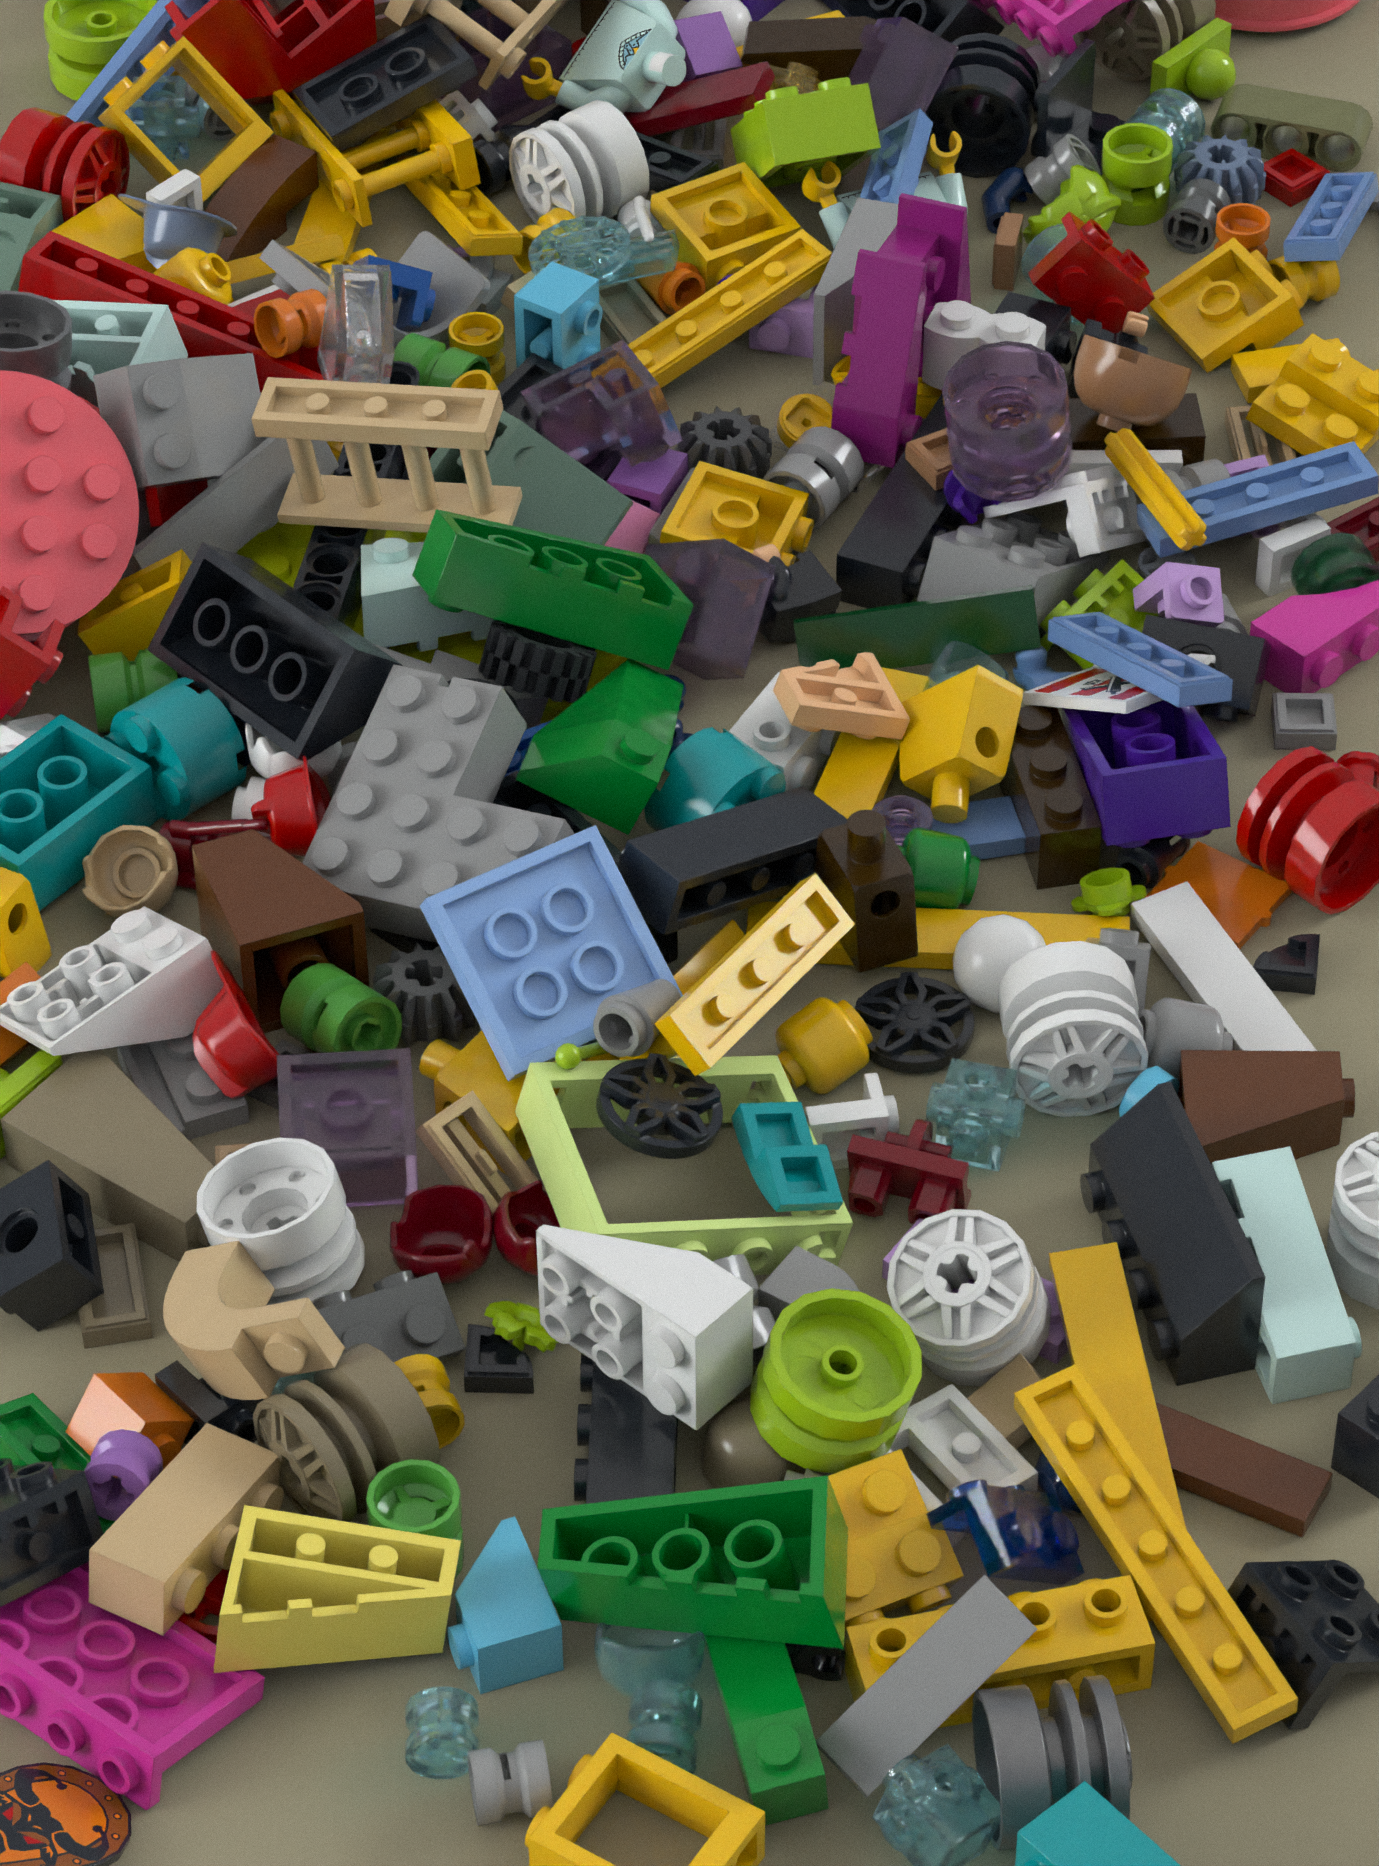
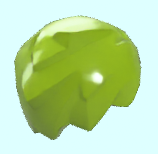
[1023,165,1121,251]

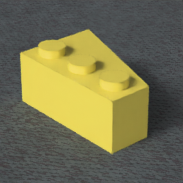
[213,1505,461,1673]

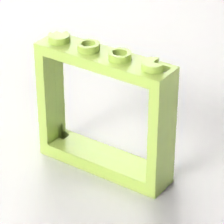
[515,1055,853,1275]

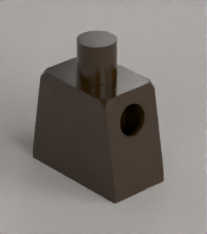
[813,810,918,973]

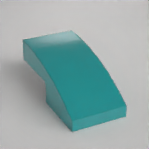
[731,1102,843,1212]

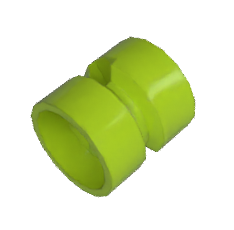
[1101,123,1173,226]

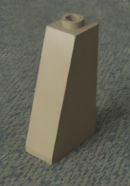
[1,1049,214,1262]

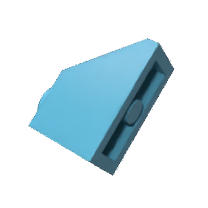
[447,1516,564,1694]

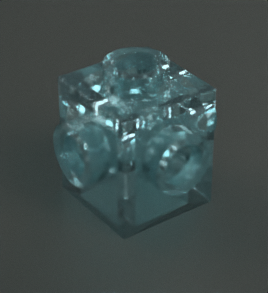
[124,76,201,162]
[926,1058,1026,1172]
[872,1743,1001,1866]

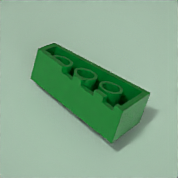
[412,509,694,670]
[537,1475,848,1649]

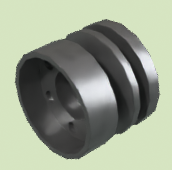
[0,291,72,391]
[972,1675,1133,1850]

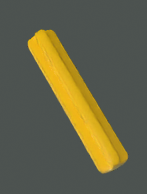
[1104,428,1207,551]

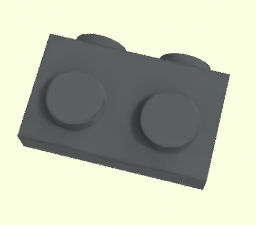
[313,1270,466,1362]

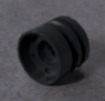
[922,33,1042,178]

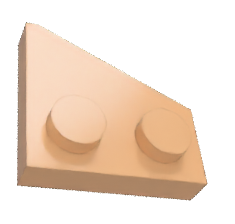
[773,652,910,740]

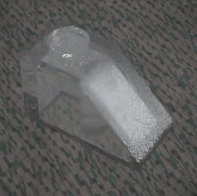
[317,264,395,384]

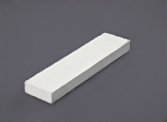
[1131,881,1317,1051]

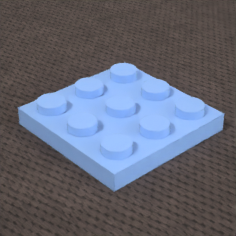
[420,825,683,1082]

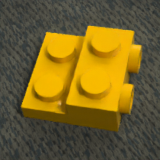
[650,162,801,293]
[1146,237,1304,373]
[1245,333,1379,456]
[659,461,814,594]
[828,1449,964,1637]

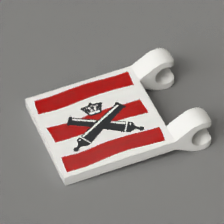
[1023,653,1216,714]

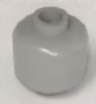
[1138,997,1233,1079]

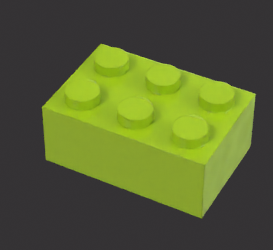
[730,77,881,188]

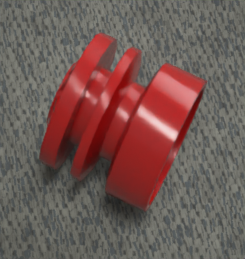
[0,107,130,222]
[1236,746,1379,915]

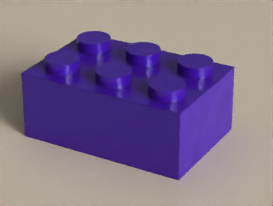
[1062,700,1231,848]

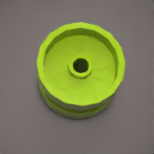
[43,0,157,101]
[750,1288,922,1474]

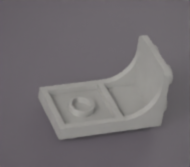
[259,231,490,362]

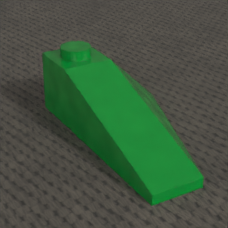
[515,659,683,835]

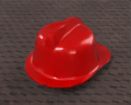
[251,755,331,857]
[193,950,300,1099]

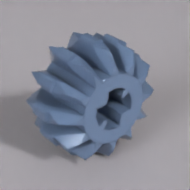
[1173,134,1266,205]

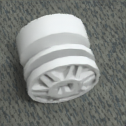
[509,100,649,230]
[998,941,1148,1117]
[1326,1132,1379,1309]
[196,1137,365,1305]
[887,1209,1052,1386]

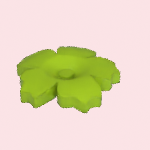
[484,1301,559,1353]

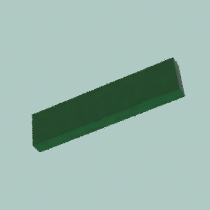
[794,585,1041,669]

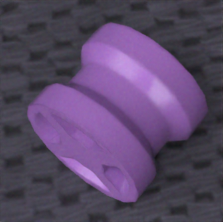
[84,1429,163,1521]

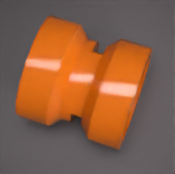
[1214,203,1271,260]
[254,288,335,358]

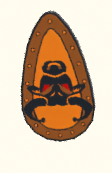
[0,1762,132,1866]

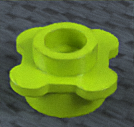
[1071,868,1147,916]

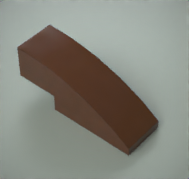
[205,134,319,262]

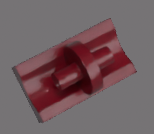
[847,1119,971,1224]

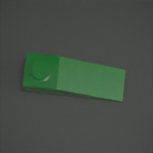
[703,1635,829,1826]

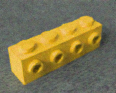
[845,1575,1155,1729]

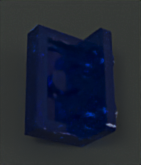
[926,1479,1085,1585]

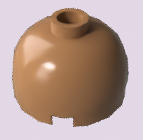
[1073,334,1193,431]

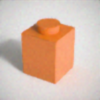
[65,1372,194,1478]

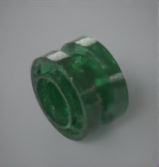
[1291,533,1379,595]

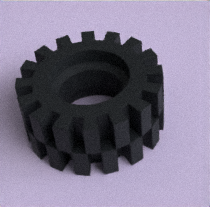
[478,620,597,703]

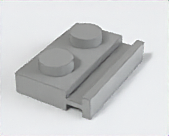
[117,1032,250,1140]

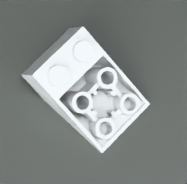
[0,906,224,1056]
[536,1224,753,1431]

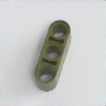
[1211,84,1373,172]

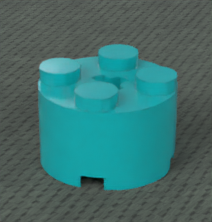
[103,677,247,821]
[644,727,786,831]

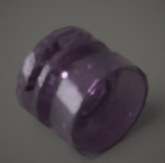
[942,341,1073,502]

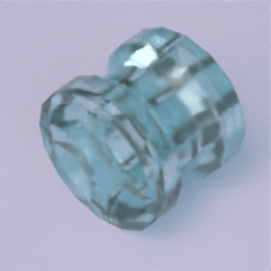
[405,1686,479,1779]

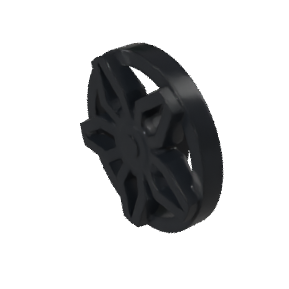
[855,972,974,1073]
[596,1053,723,1159]

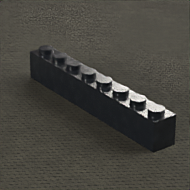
[836,292,1077,609]

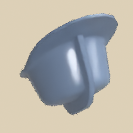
[118,194,237,269]

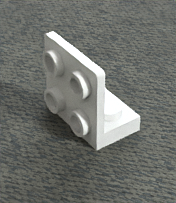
[983,465,1148,557]

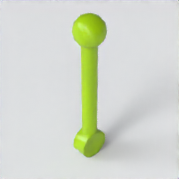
[555,1042,608,1070]

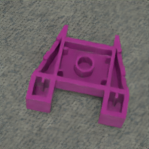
[831,193,971,468]

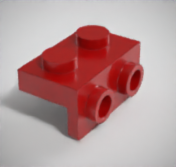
[1028,211,1155,333]

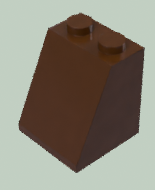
[192,829,370,1033]

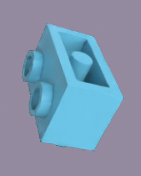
[514,261,604,377]

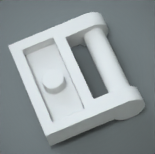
[885,1384,1038,1547]

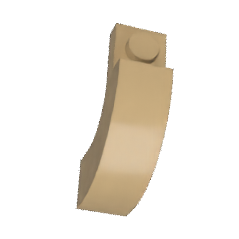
[163,1241,345,1400]

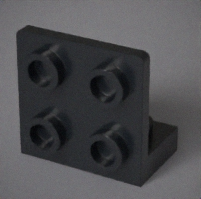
[1031,38,1130,176]
[0,1458,103,1607]
[1227,1560,1379,1729]

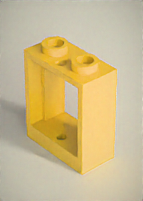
[98,36,274,202]
[525,1732,765,1866]

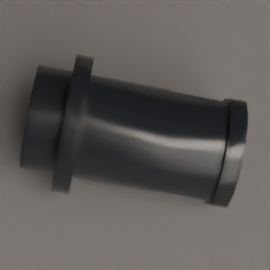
[1116,835,1190,889]

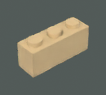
[89,1423,284,1636]

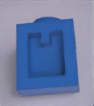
[349,255,435,332]

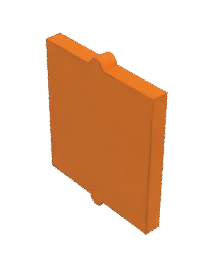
[1145,841,1291,950]

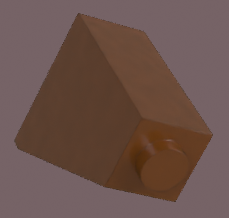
[1177,1050,1355,1165]

